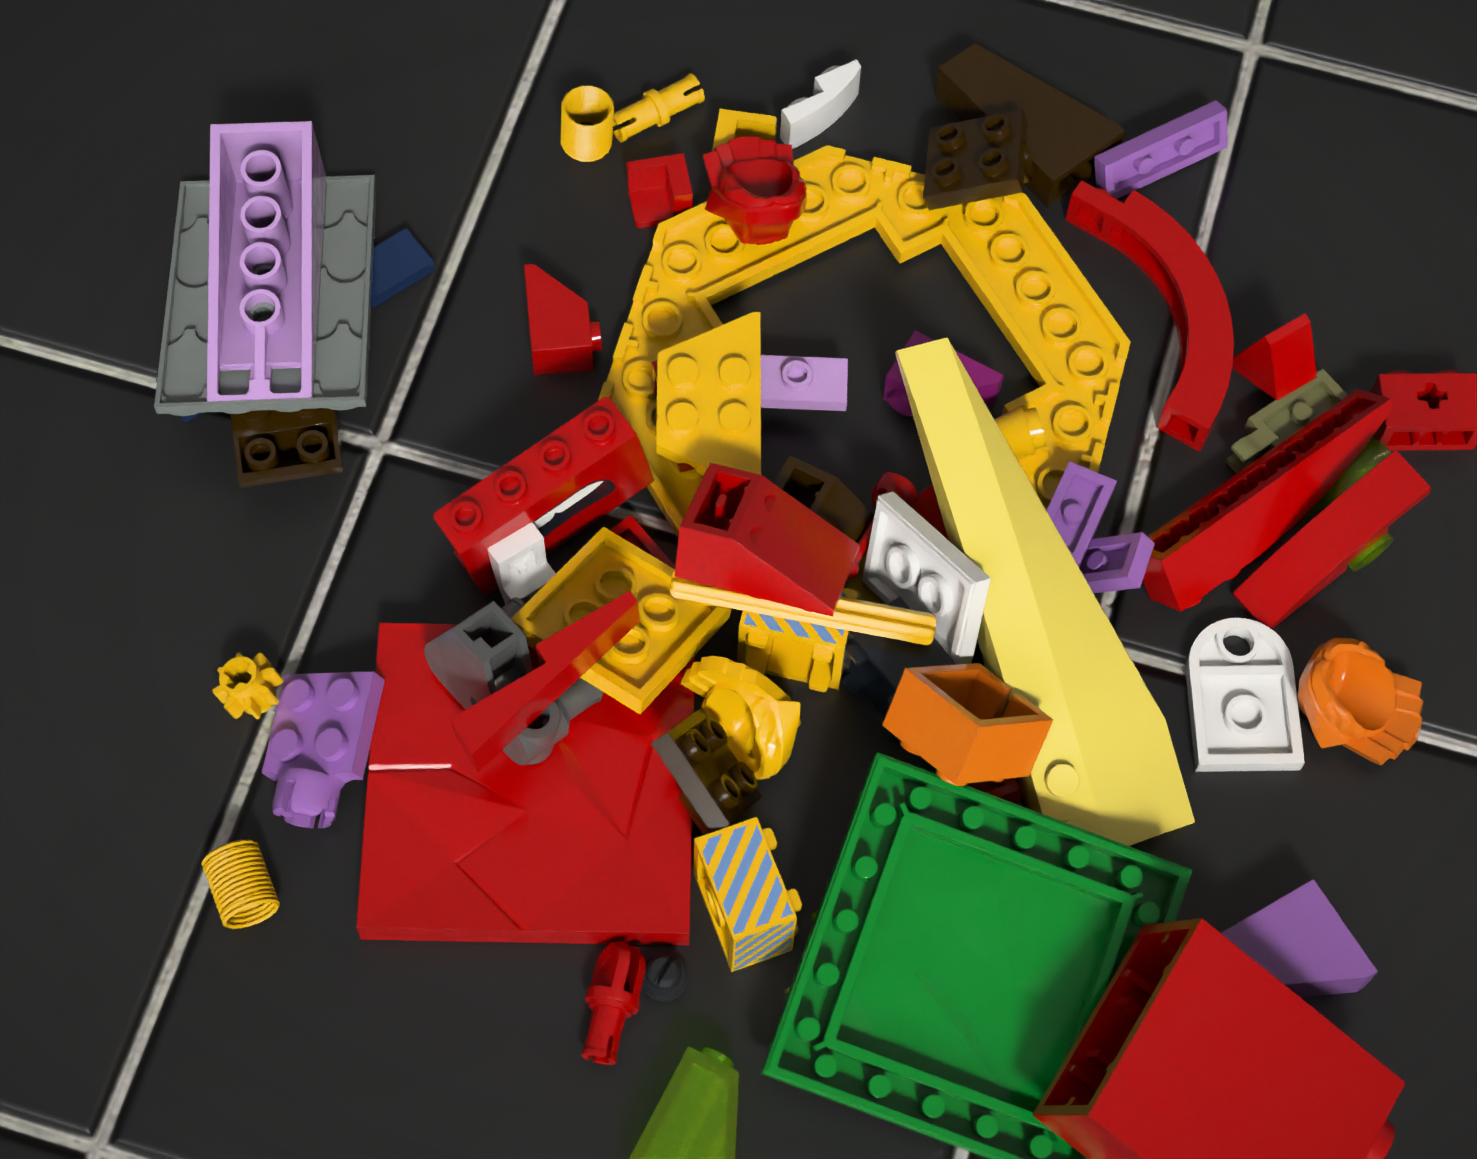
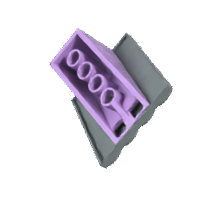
[154,121,376,416]

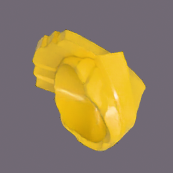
[680,656,801,780]

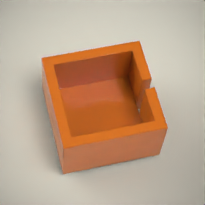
[883,663,1053,786]

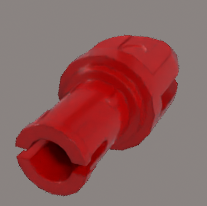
[581,941,646,1065]

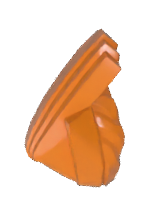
[1297,638,1423,766]

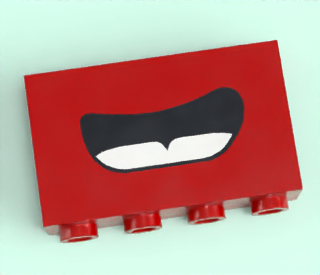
[433,397,654,597]

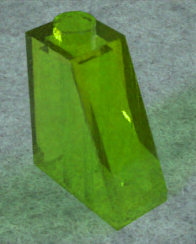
[629,1046,739,1159]

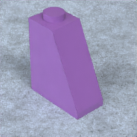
[1221,879,1378,997]

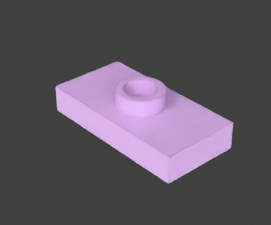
[761,355,848,411]

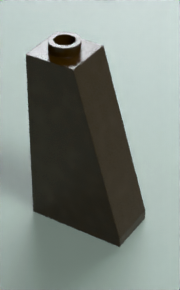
[935,43,1125,208]

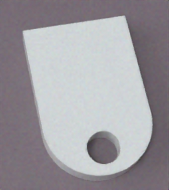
[1185,618,1305,772]

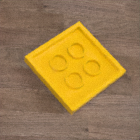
[511,527,732,714]

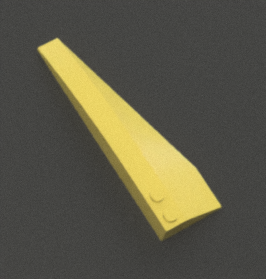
[895,337,1195,846]

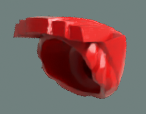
[703,136,808,245]

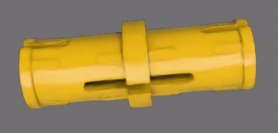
[613,73,705,142]

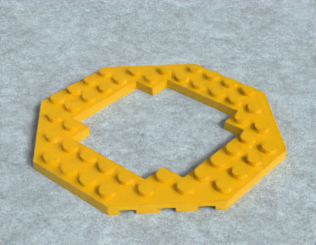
[598,145,1131,605]

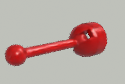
[847,472,917,580]

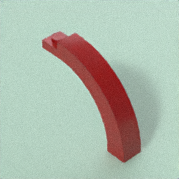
[1065,180,1234,452]

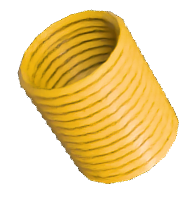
[561,85,614,162]
[201,840,280,929]

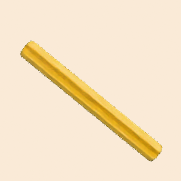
[670,570,937,645]

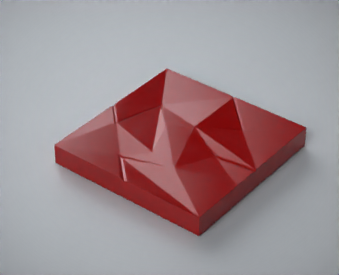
[356,623,695,946]

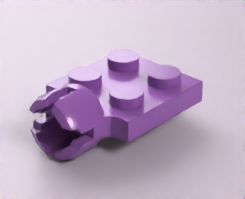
[262,671,385,828]

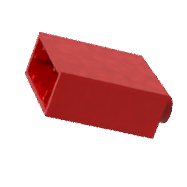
[1032,918,1406,1159]

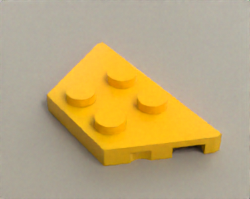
[656,312,761,475]

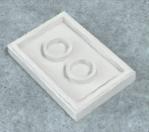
[862,491,991,664]

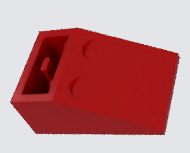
[674,462,859,617]

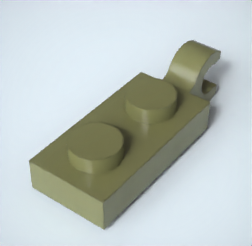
[1225,369,1348,474]

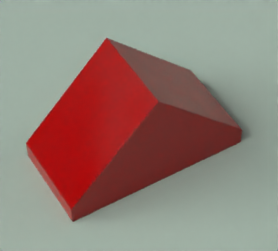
[1232,313,1317,400]

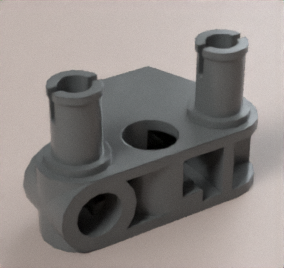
[424,597,603,765]

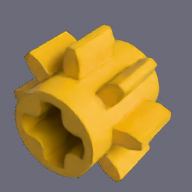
[212,652,284,719]

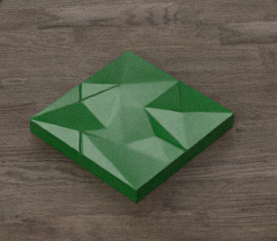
[759,752,1192,1159]

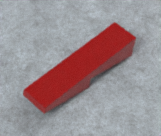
[450,591,640,773]

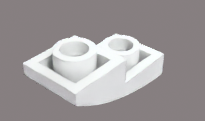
[780,59,861,149]

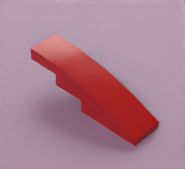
[1233,450,1431,629]

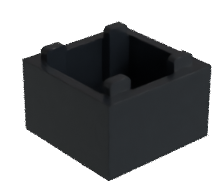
[843,596,957,751]

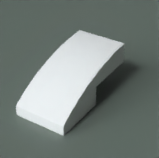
[487,522,556,604]

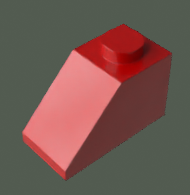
[524,264,602,375]

